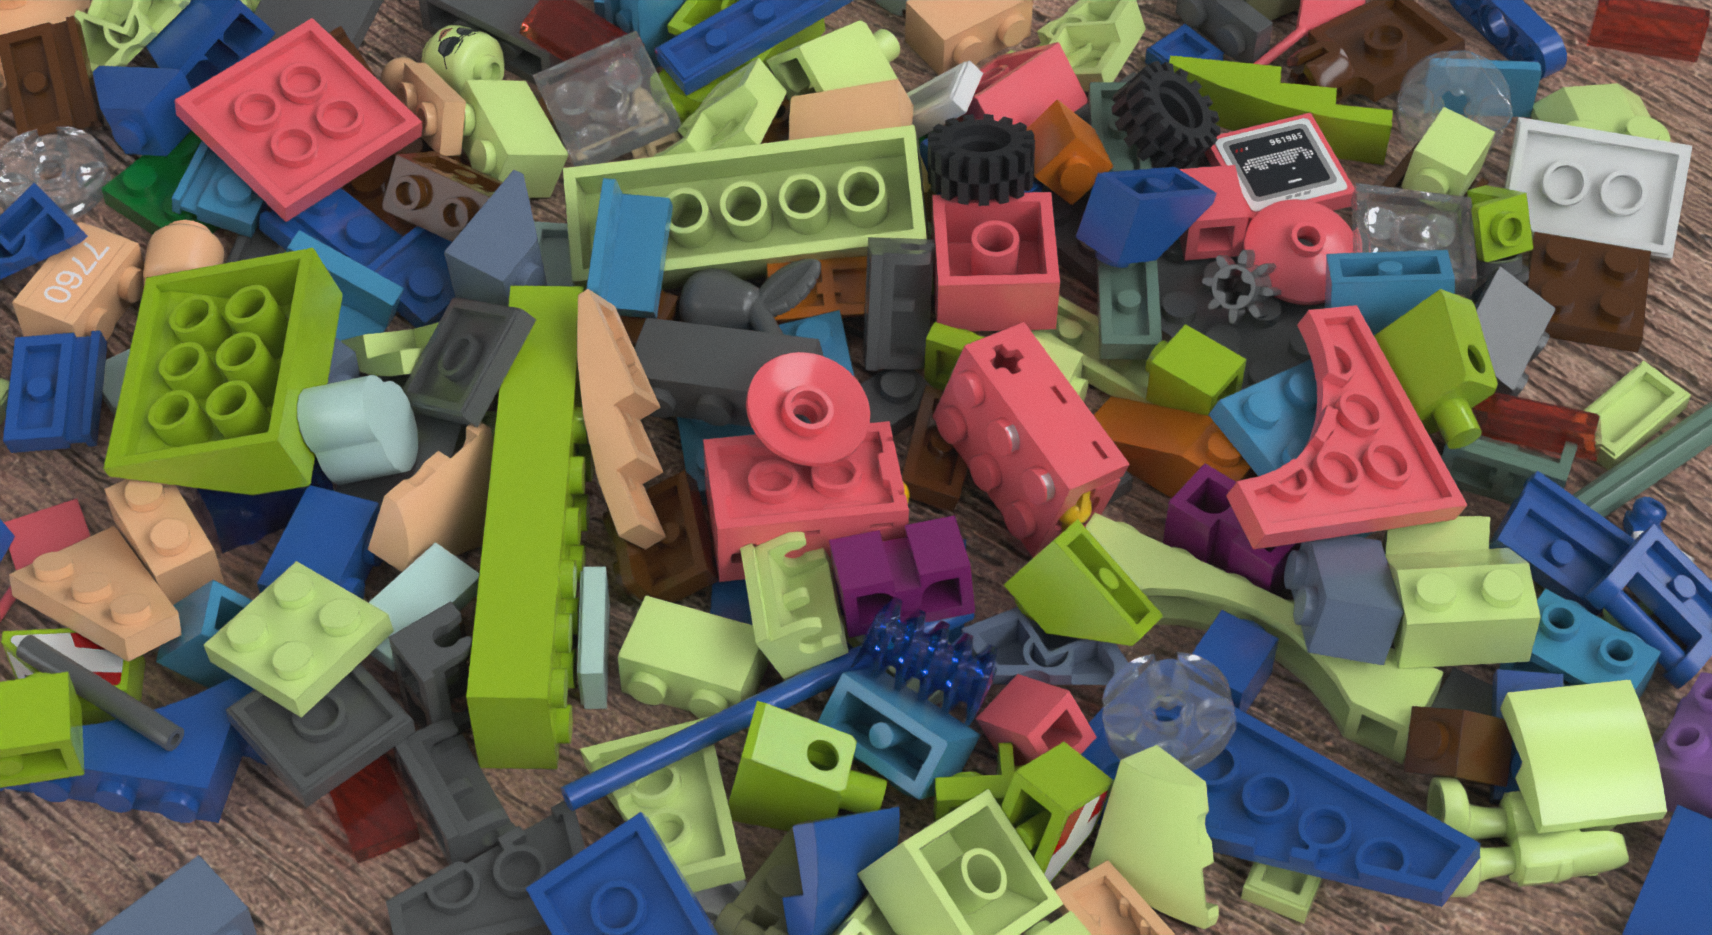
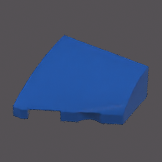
[0,183,88,280]
[782,807,900,935]

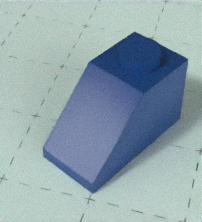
[93,66,192,156]
[1076,167,1217,268]

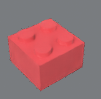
[931,192,1060,331]

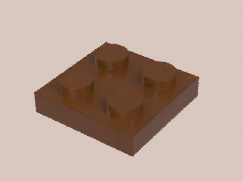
[1526,232,1651,353]

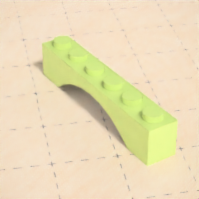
[1085,512,1444,764]

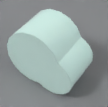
[297,375,418,485]

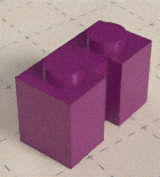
[1163,463,1302,596]
[829,515,975,638]

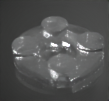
[1396,50,1513,151]
[0,127,112,221]
[1102,652,1237,771]

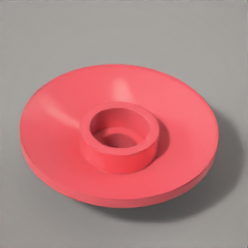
[1243,199,1360,305]
[746,352,870,466]

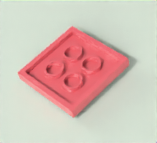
[175,18,422,222]

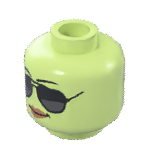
[421,25,505,95]

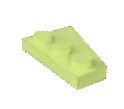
[580,717,746,892]

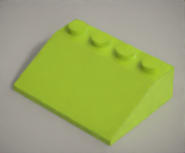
[103,248,343,495]

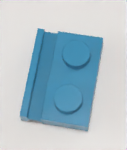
[172,141,268,238]

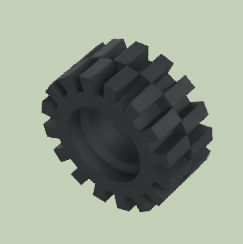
[1111,61,1221,169]
[928,114,1035,206]

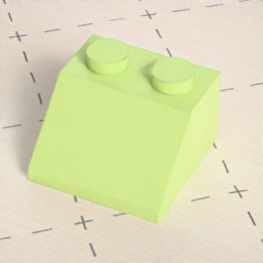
[1385,548,1541,669]
[857,789,1063,935]

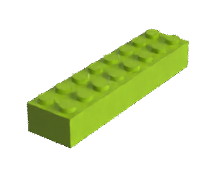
[466,286,594,769]

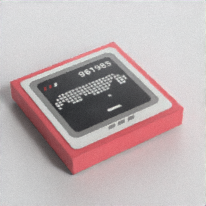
[1204,113,1357,230]

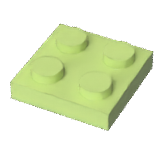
[203,561,394,718]

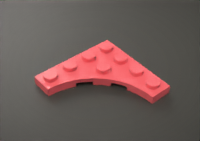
[1226,305,1468,550]

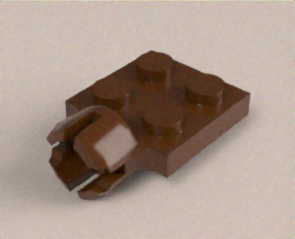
[1286,0,1465,105]

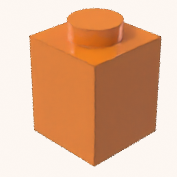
[1027,99,1114,205]

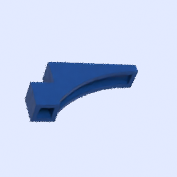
[0,677,267,823]

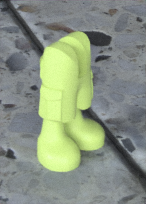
[1427,776,1629,898]

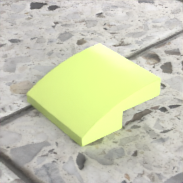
[1500,680,1667,834]

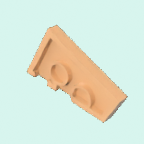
[9,526,182,662]

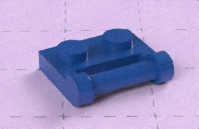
[1584,524,1712,689]

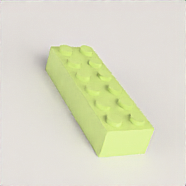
[563,125,929,291]

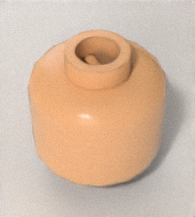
[143,220,224,286]

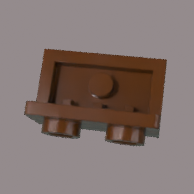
[603,470,719,603]

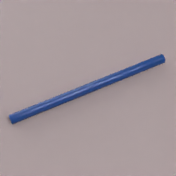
[561,613,974,812]

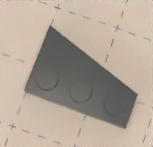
[386,800,585,935]

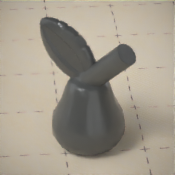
[679,259,821,335]

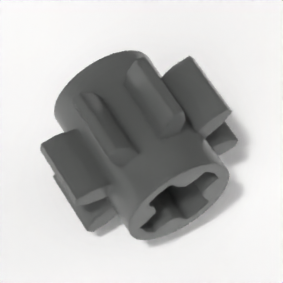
[1202,249,1281,324]

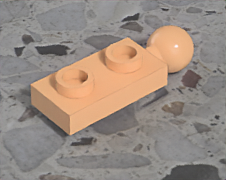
[381,57,466,156]

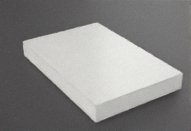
[1504,117,1692,261]

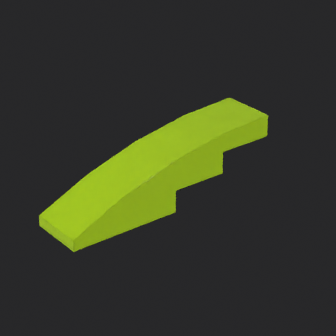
[1169,55,1393,165]

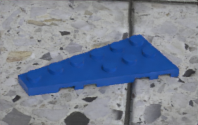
[1081,658,1480,907]

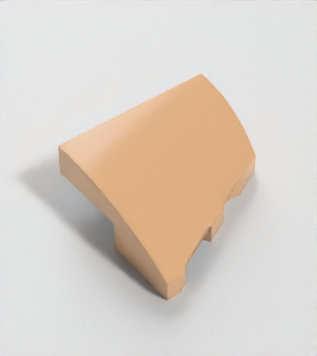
[789,79,914,140]
[368,422,493,572]

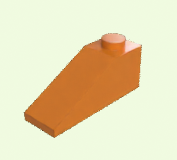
[1094,396,1258,498]

